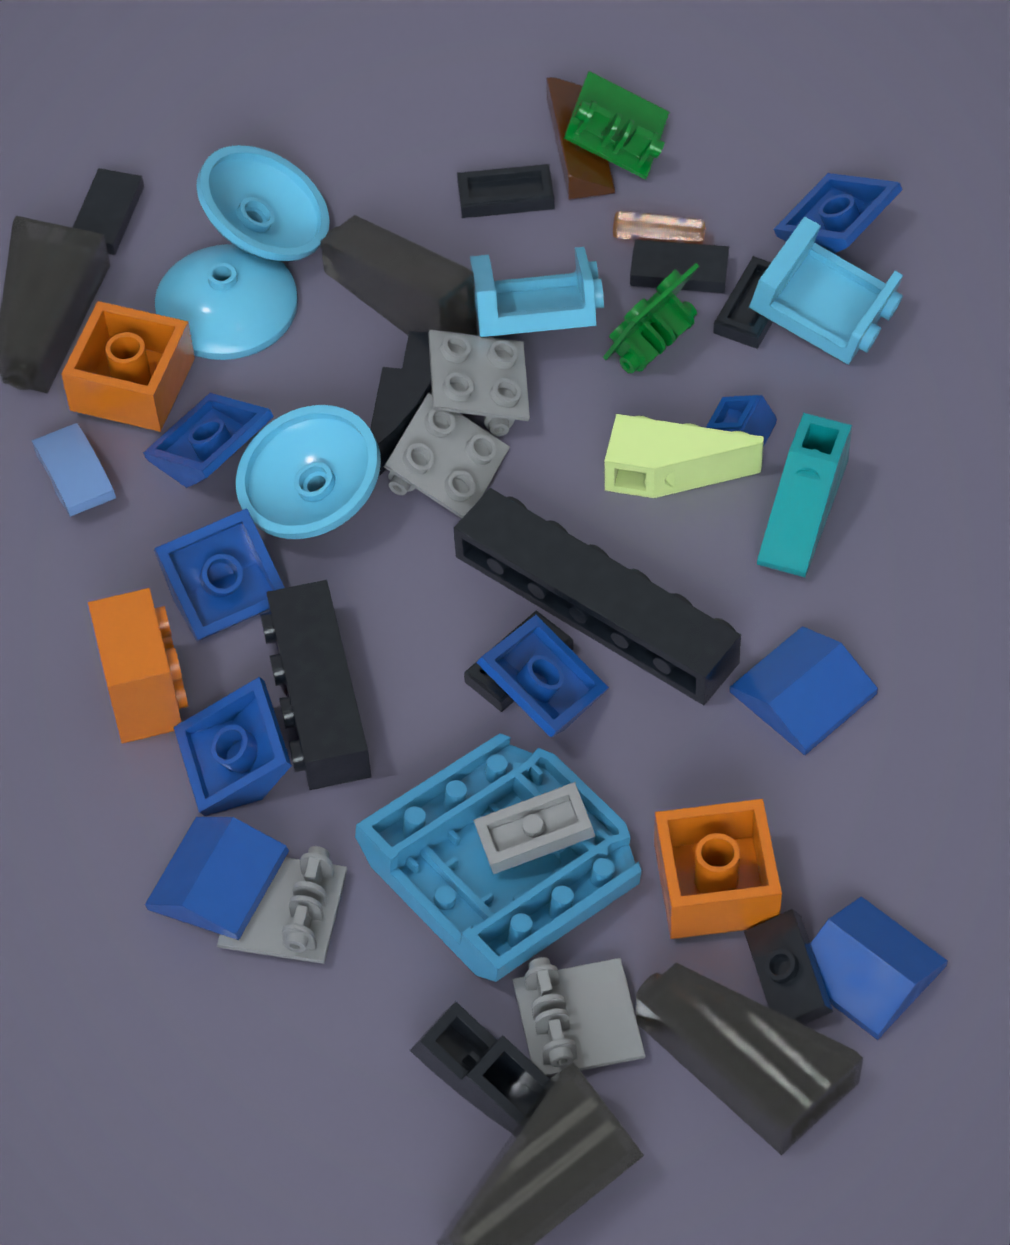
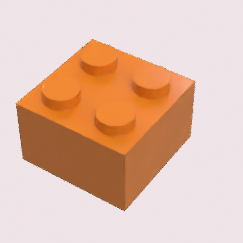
[61,301,195,432]
[88,588,188,744]
[654,799,782,939]

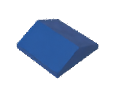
[774,173,903,254]
[143,393,274,488]
[154,508,285,642]
[476,615,609,737]
[730,626,878,755]
[174,677,292,816]
[145,817,289,940]
[810,896,948,1040]

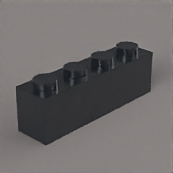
[260,580,371,790]

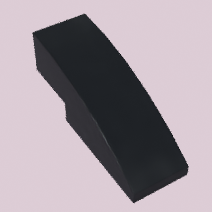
[370,331,432,475]
[409,1001,586,1157]

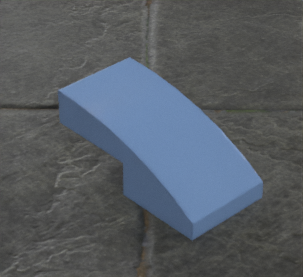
[31,423,116,516]

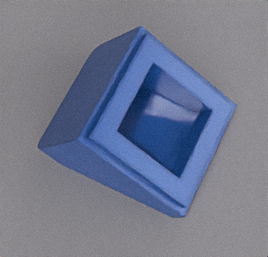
[706,395,777,447]

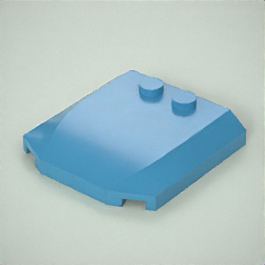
[355,733,642,982]

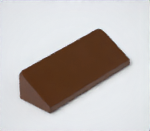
[546,77,615,200]

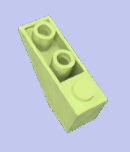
[605,414,764,498]

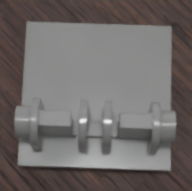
[428,329,530,436]
[384,393,510,519]
[217,846,347,964]
[513,957,645,1077]

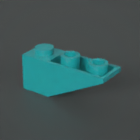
[757,413,852,578]

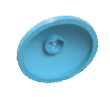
[197,145,330,261]
[155,244,298,360]
[236,405,381,539]

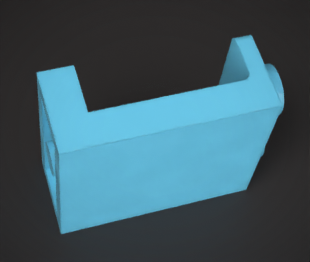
[749,216,904,365]
[470,247,604,337]

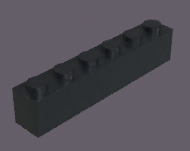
[454,488,741,705]

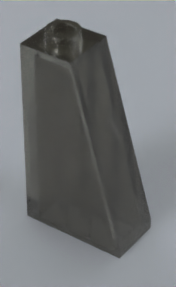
[320,215,477,336]
[0,216,110,393]
[636,962,863,1155]
[436,1062,644,1245]

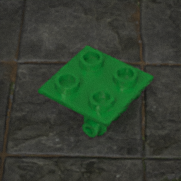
[564,71,669,180]
[603,263,699,373]

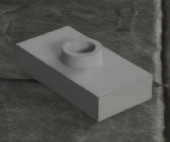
[473,782,595,874]

